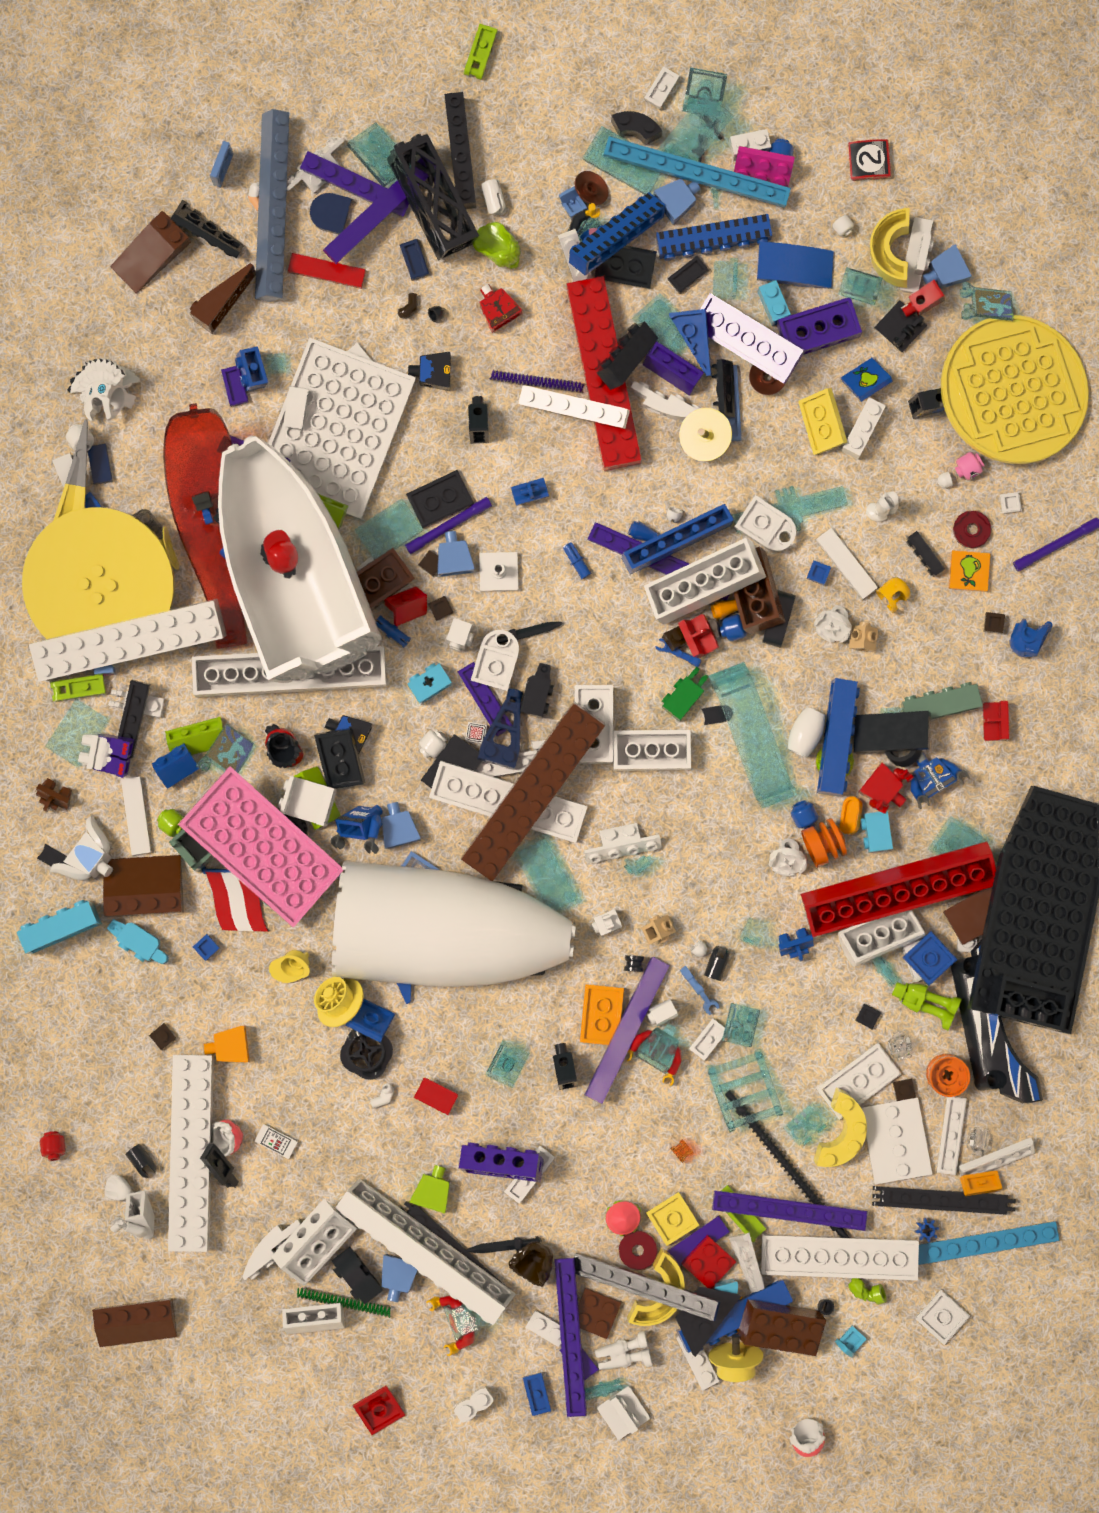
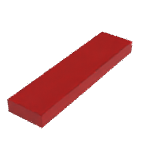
[288,253,366,289]

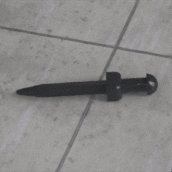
[497,621,562,644]
[467,1236,542,1253]

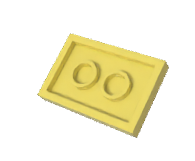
[798,388,848,455]

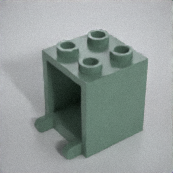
[169,830,214,873]

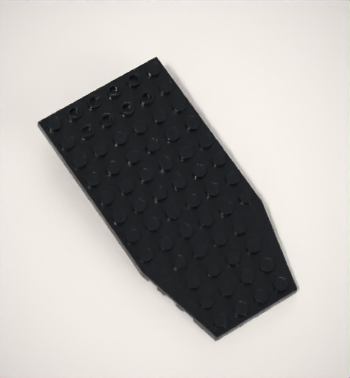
[968,786,1099,1035]

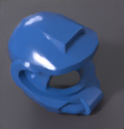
[1009,618,1053,657]

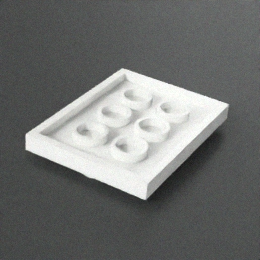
[861,1097,932,1185]

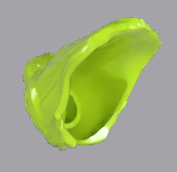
[473,222,521,269]

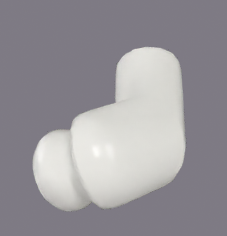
[370,1083,394,1109]

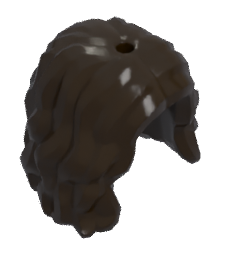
[509,1241,553,1287]

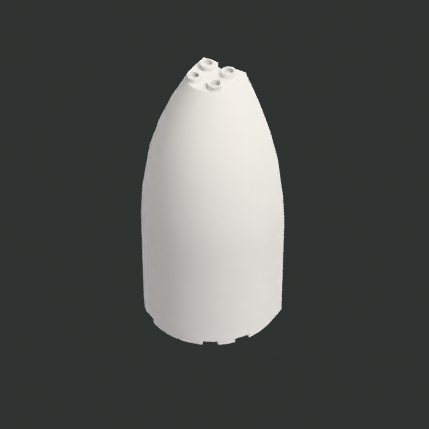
[218,436,382,683]
[332,861,576,987]

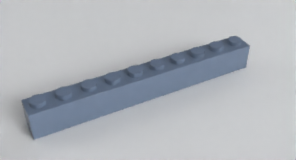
[255,109,289,302]

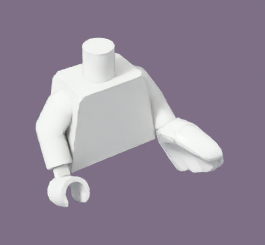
[105,1175,155,1239]

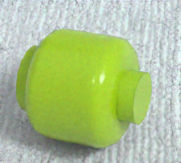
[157,809,184,837]

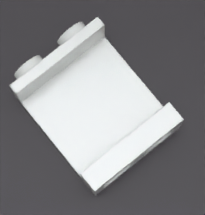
[278,776,337,826]

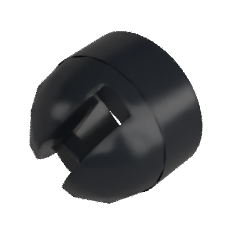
[428,306,445,322]
[817,1299,834,1315]

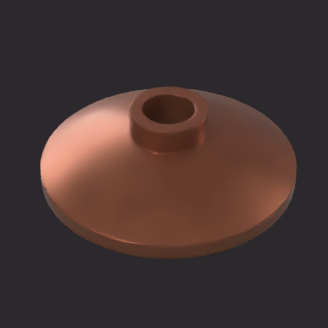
[574,171,609,205]
[749,365,785,395]

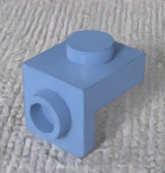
[559,186,588,220]

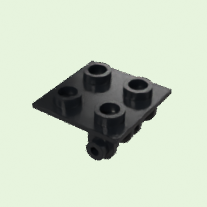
[874,300,928,352]

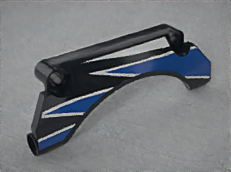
[951,941,1043,1104]

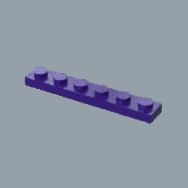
[300,151,409,217]

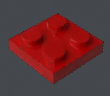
[681,1235,736,1289]

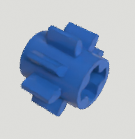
[914,1218,939,1242]

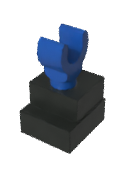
[192,491,214,525]

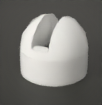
[938,472,953,488]
[666,507,683,523]
[690,940,707,957]

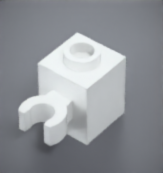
[591,909,622,936]

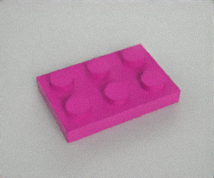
[734,146,795,187]

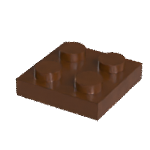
[578,1288,621,1339]

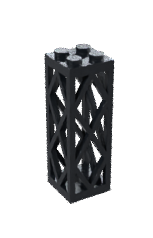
[387,134,479,261]

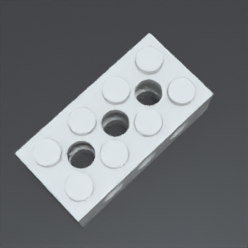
[574,685,613,764]
[271,1199,357,1286]

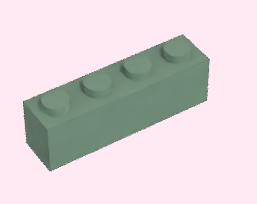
[901,682,983,720]

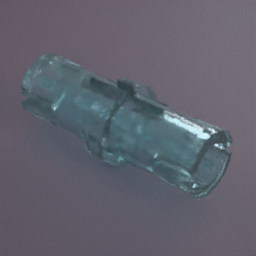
[871,956,899,987]
[585,1378,623,1401]

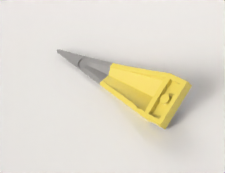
[53,419,88,521]

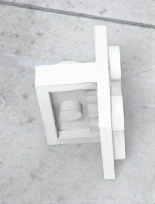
[597,1386,650,1440]

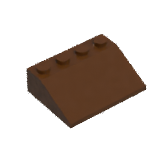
[103,855,184,917]

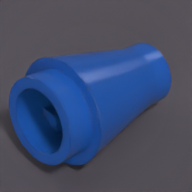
[628,521,658,541]

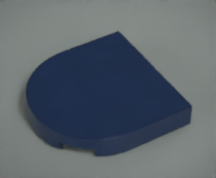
[310,193,352,235]

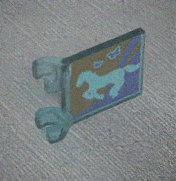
[959,282,1014,321]
[196,724,256,773]

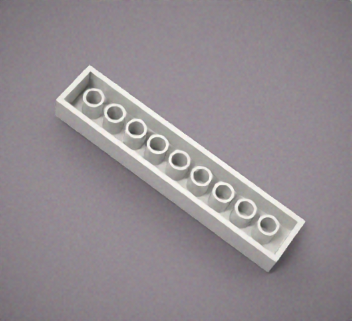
[29,599,227,682]
[192,646,387,697]
[168,1055,214,1252]
[335,1178,516,1325]

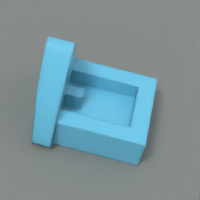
[715,1278,738,1294]
[835,1325,866,1357]

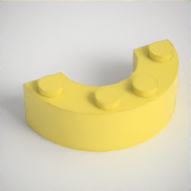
[870,208,910,288]
[813,1087,867,1167]
[627,1248,685,1326]

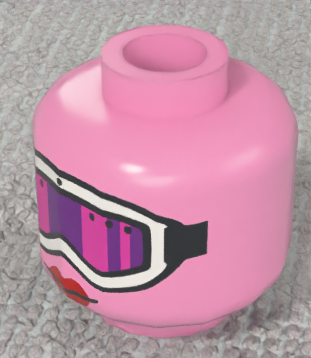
[955,452,984,480]

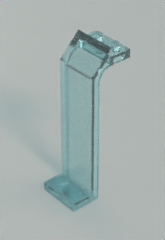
[709,662,798,809]

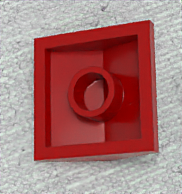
[353,1385,405,1435]

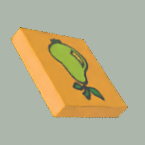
[949,550,990,592]

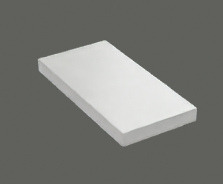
[816,1043,901,1120]

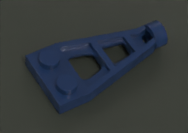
[477,689,523,770]

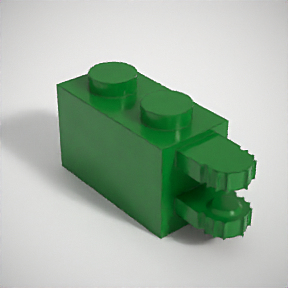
[661,666,709,722]

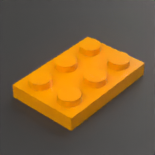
[580,984,624,1045]

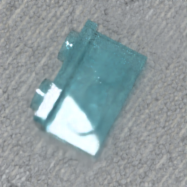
[722,1003,760,1047]

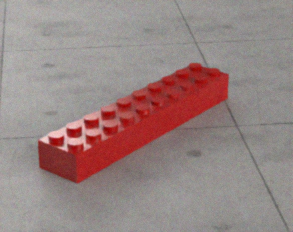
[566,276,641,471]
[800,842,996,937]

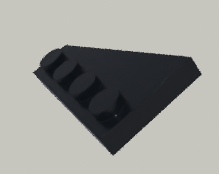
[171,200,244,258]

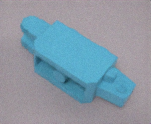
[107,919,169,964]

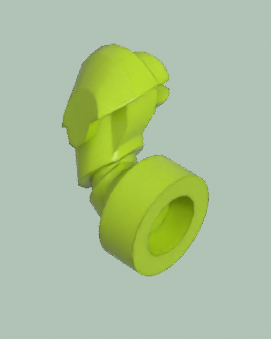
[848,1278,887,1305]

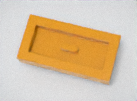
[960,1170,1003,1196]

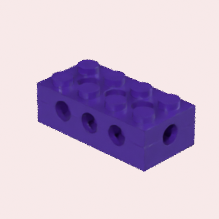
[776,297,862,355]
[459,1142,544,1182]

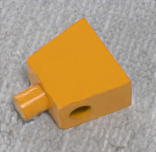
[204,1025,250,1063]

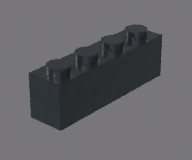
[597,321,658,390]

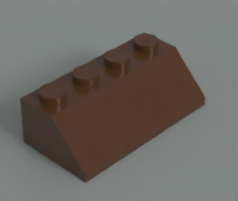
[92,1298,177,1347]

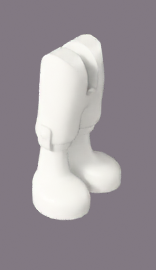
[866,491,899,522]
[594,1331,653,1370]

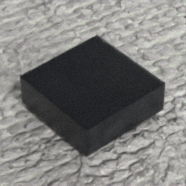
[855,1004,881,1030]

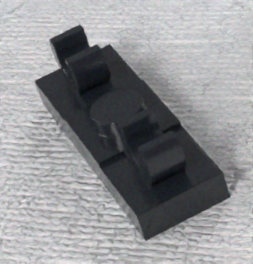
[711,359,735,419]

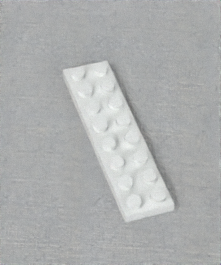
[429,760,588,843]
[761,1235,919,1280]

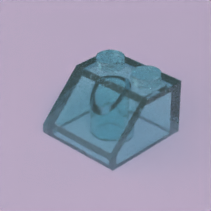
[682,67,727,118]
[927,816,983,856]

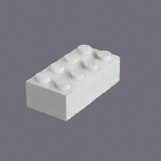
[613,730,691,771]

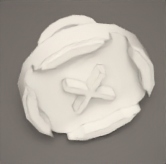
[814,606,852,643]
[769,838,808,876]

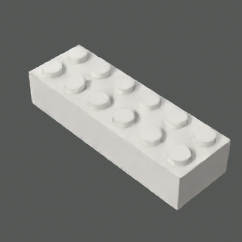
[644,538,766,625]

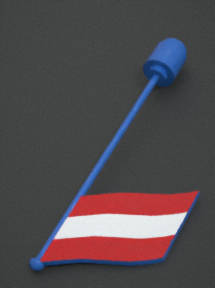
[202,867,340,932]

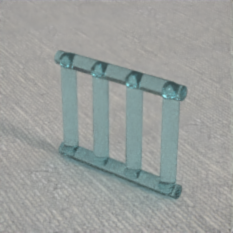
[706,1049,783,1133]

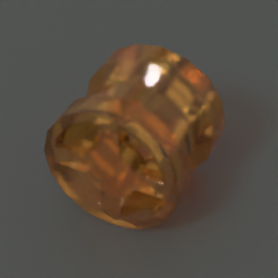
[670,1139,694,1163]

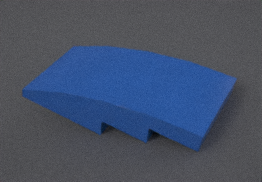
[757,241,834,289]

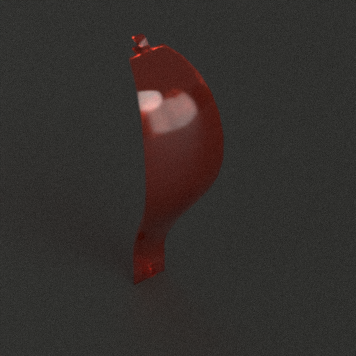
[163,403,248,649]

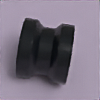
[624,955,644,972]

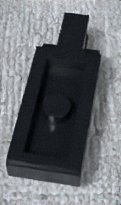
[200,1143,239,1188]

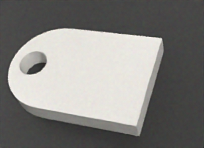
[734,495,796,552]
[471,630,519,691]

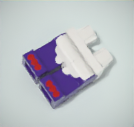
[78,732,134,778]

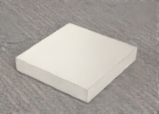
[915,1289,970,1345]

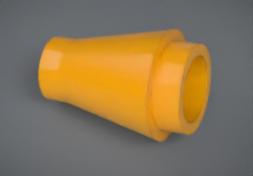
[711,600,738,620]

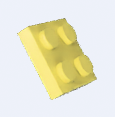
[646,1192,700,1246]

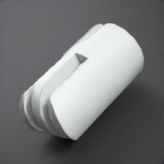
[481,179,507,215]

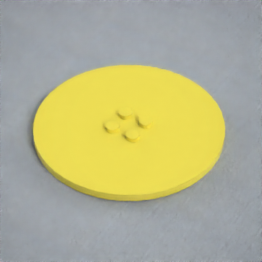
[941,315,1089,464]
[22,507,175,639]

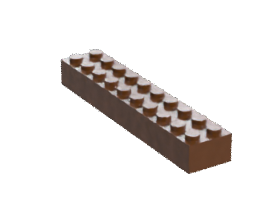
[461,701,605,881]

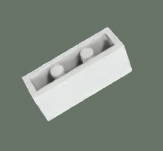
[841,397,886,460]
[282,1303,345,1335]

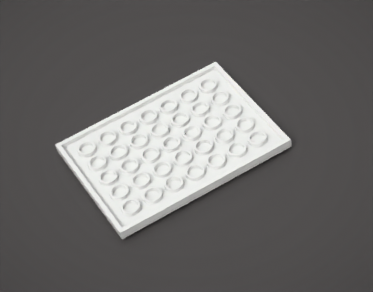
[268,337,416,520]

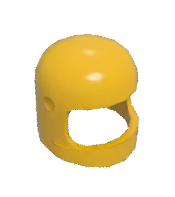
[876,577,911,613]

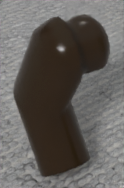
[398,293,418,319]

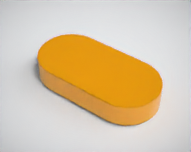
[839,796,863,835]

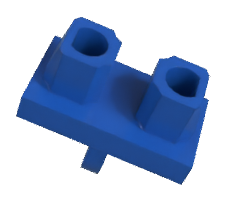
[511,478,549,506]
[779,928,814,962]

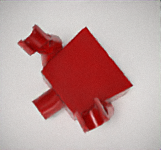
[858,762,914,814]

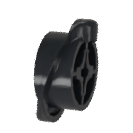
[340,1029,393,1080]

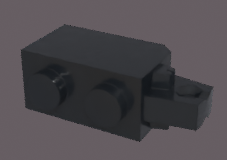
[520,663,554,718]

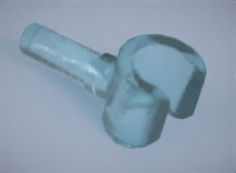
[709,186,720,209]

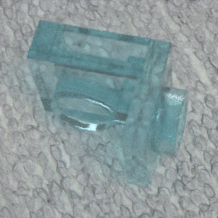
[624,855,654,876]

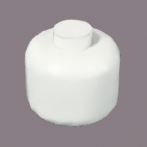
[832,215,854,236]

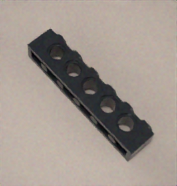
[444,92,476,209]

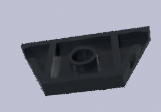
[675,1286,741,1357]

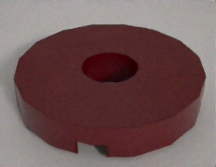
[953,511,991,549]
[618,1230,657,1270]

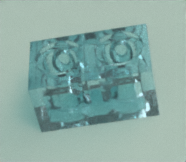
[782,1102,828,1146]

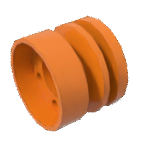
[801,818,847,868]
[926,1054,970,1097]

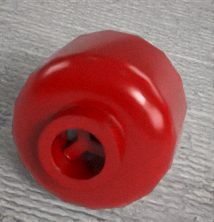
[39,1131,66,1161]

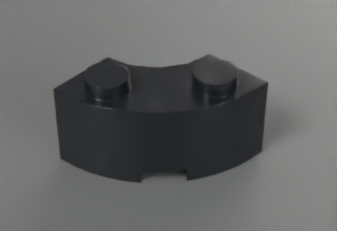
[611,111,662,145]
[331,1247,383,1304]

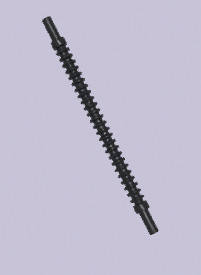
[724,1090,850,1238]

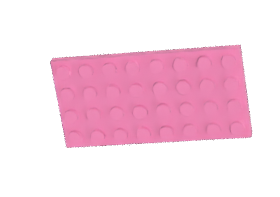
[177,766,343,928]

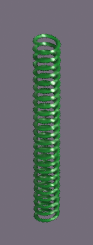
[297,1287,391,1318]

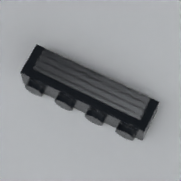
[906,531,945,577]

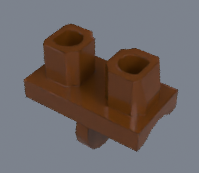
[36,778,72,812]

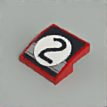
[848,139,891,181]

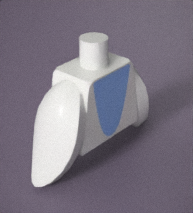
[50,815,113,880]

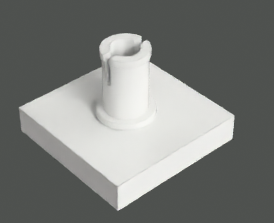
[479,552,518,592]

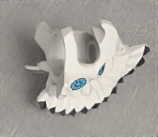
[67,358,140,421]

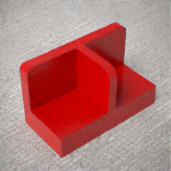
[385,586,427,626]
[678,614,719,658]
[983,701,1009,741]
[414,1078,458,1115]

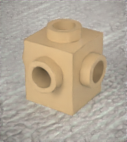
[849,622,878,651]
[641,915,676,945]

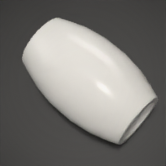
[787,707,826,758]

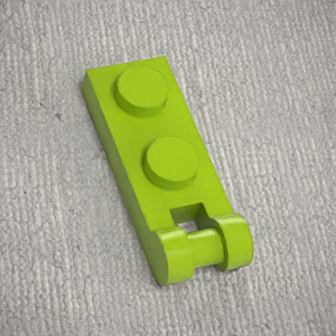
[464,24,498,80]
[50,674,106,702]

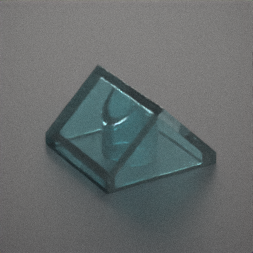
[838,267,883,305]
[485,1040,529,1088]

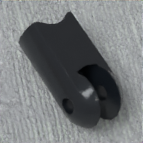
[704,945,730,981]
[125,1144,157,1178]

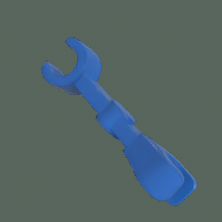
[655,638,701,667]

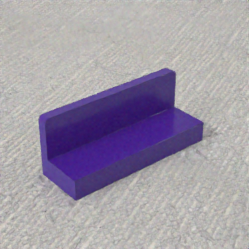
[643,341,704,396]

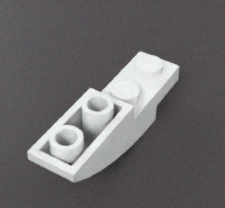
[630,381,701,420]
[243,1219,302,1280]

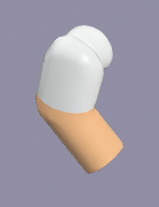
[248,182,259,211]

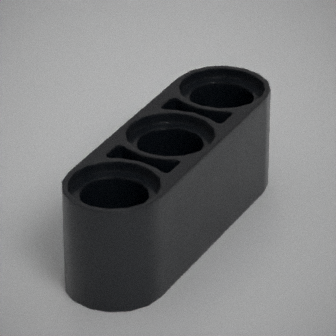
[762,590,796,648]

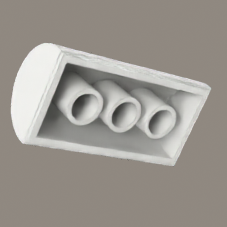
[838,910,925,967]

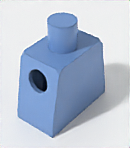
[653,179,701,225]
[923,244,972,289]
[437,531,474,577]
[382,802,421,849]
[382,1254,418,1302]

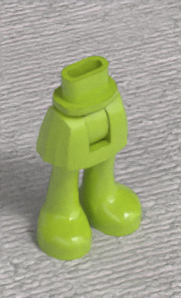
[892,982,961,1031]

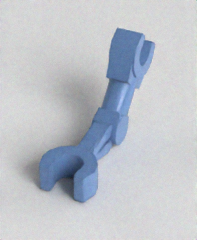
[680,966,720,1015]

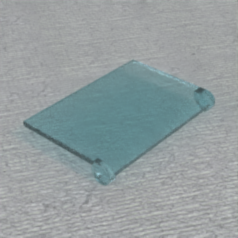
[45,699,108,767]

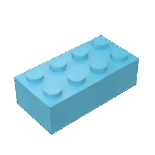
[16,900,102,954]

